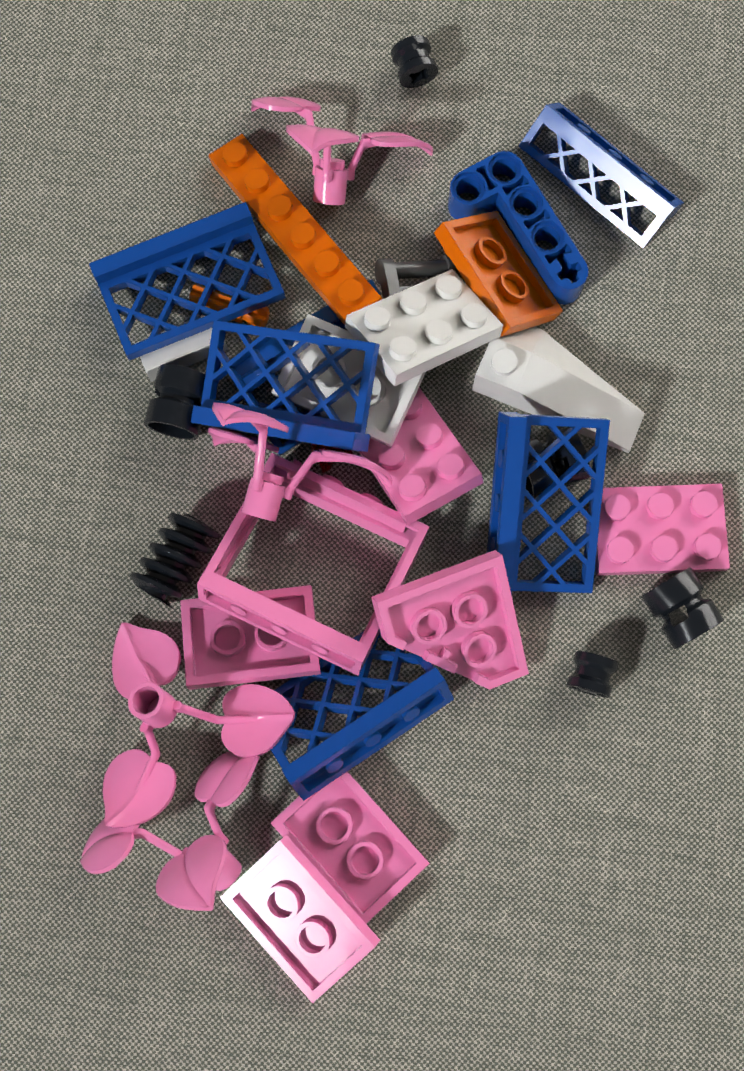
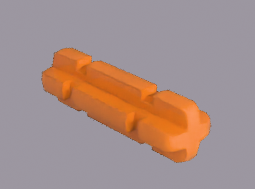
[189,283,270,327]

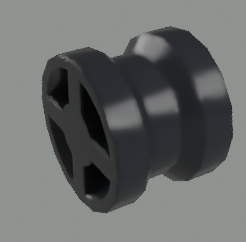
[391,35,438,88]
[566,651,619,698]

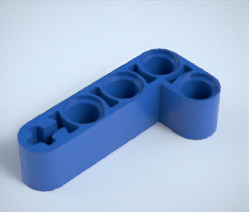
[448,151,588,305]

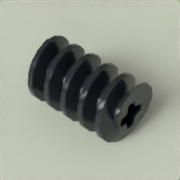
[129,513,221,609]

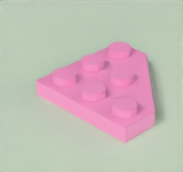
[371,550,529,690]

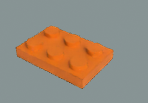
[434,211,563,337]

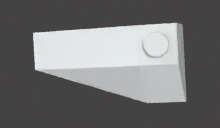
[472,327,645,453]

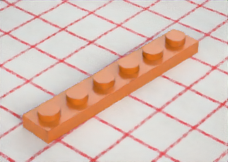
[208,134,382,325]

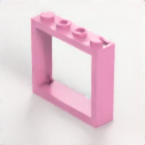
[197,453,430,676]

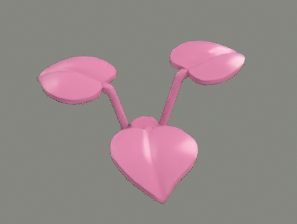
[251,96,433,205]
[207,402,393,522]
[103,622,295,828]
[80,751,260,911]

